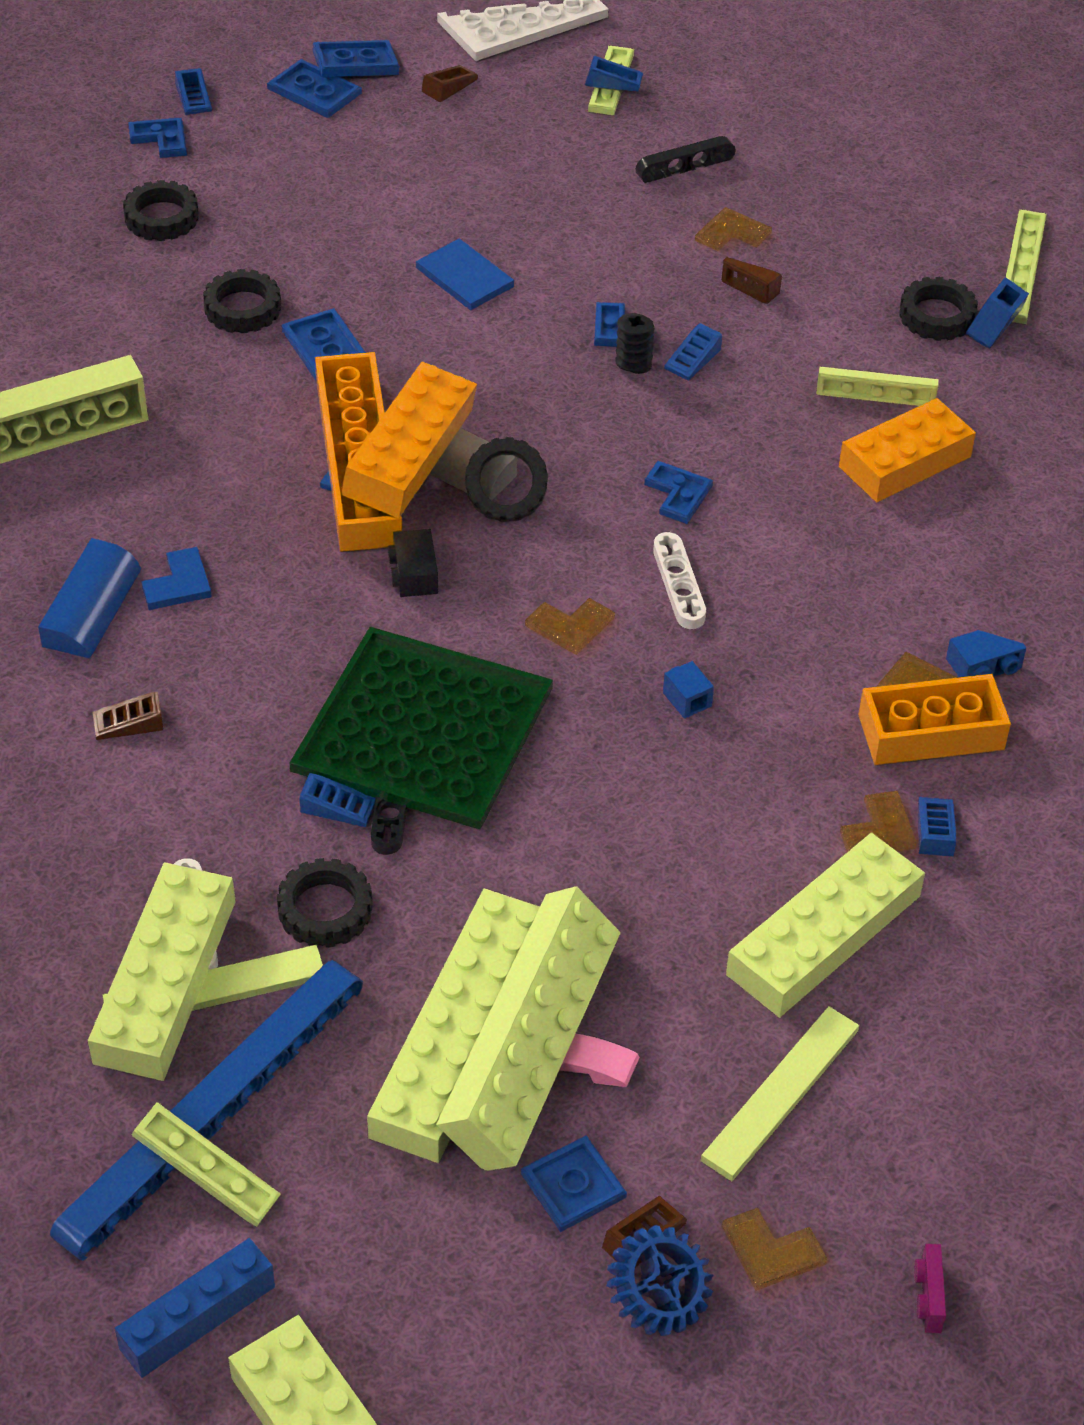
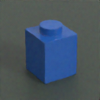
[663,661,714,719]

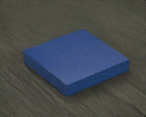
[521,1135,627,1232]

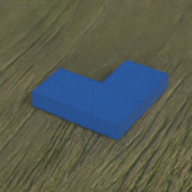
[128,117,187,158]
[594,302,625,347]
[644,461,713,524]
[141,547,212,610]

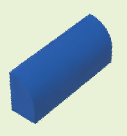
[38,538,141,659]

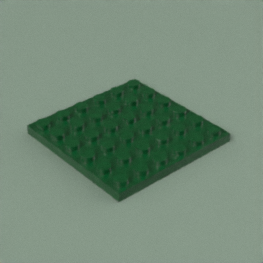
[290,627,553,830]

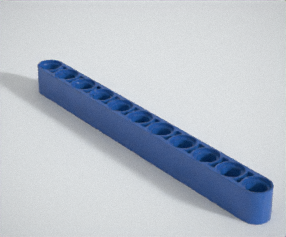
[50,960,363,1261]

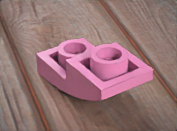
[559,1034,640,1087]

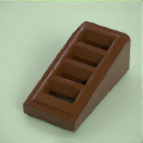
[422,65,478,102]
[721,257,782,304]
[92,692,163,740]
[602,1196,687,1268]

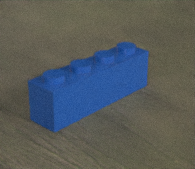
[115,1237,275,1378]

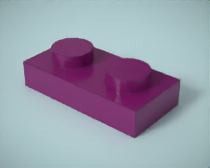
[914,1244,946,1333]

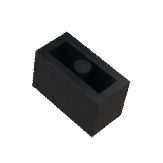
[388,529,438,597]

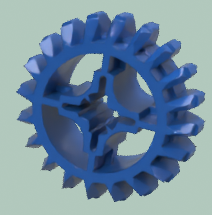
[606,1225,714,1336]

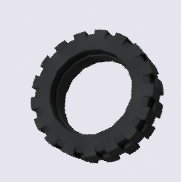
[123,180,199,241]
[203,269,281,333]
[899,277,978,341]
[465,437,548,522]
[277,858,373,948]

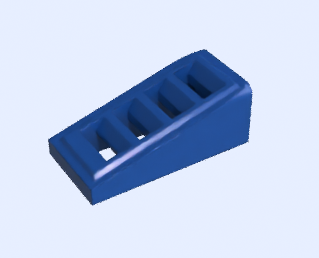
[585,56,643,91]
[175,68,212,115]
[664,323,722,381]
[299,773,376,827]
[918,797,956,857]

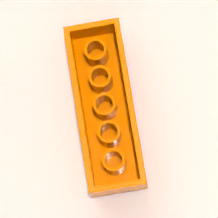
[341,362,477,518]

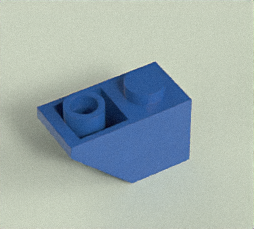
[966,277,1029,349]
[946,630,1026,677]

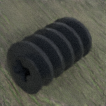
[615,313,655,374]

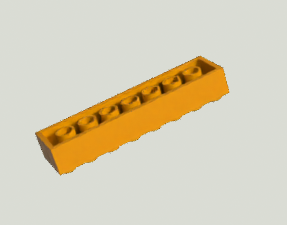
[315,352,402,552]

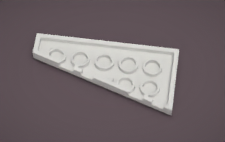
[437,0,608,61]

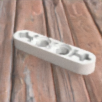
[653,532,706,629]

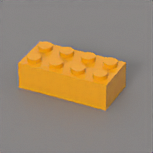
[839,398,976,503]
[858,674,1011,765]

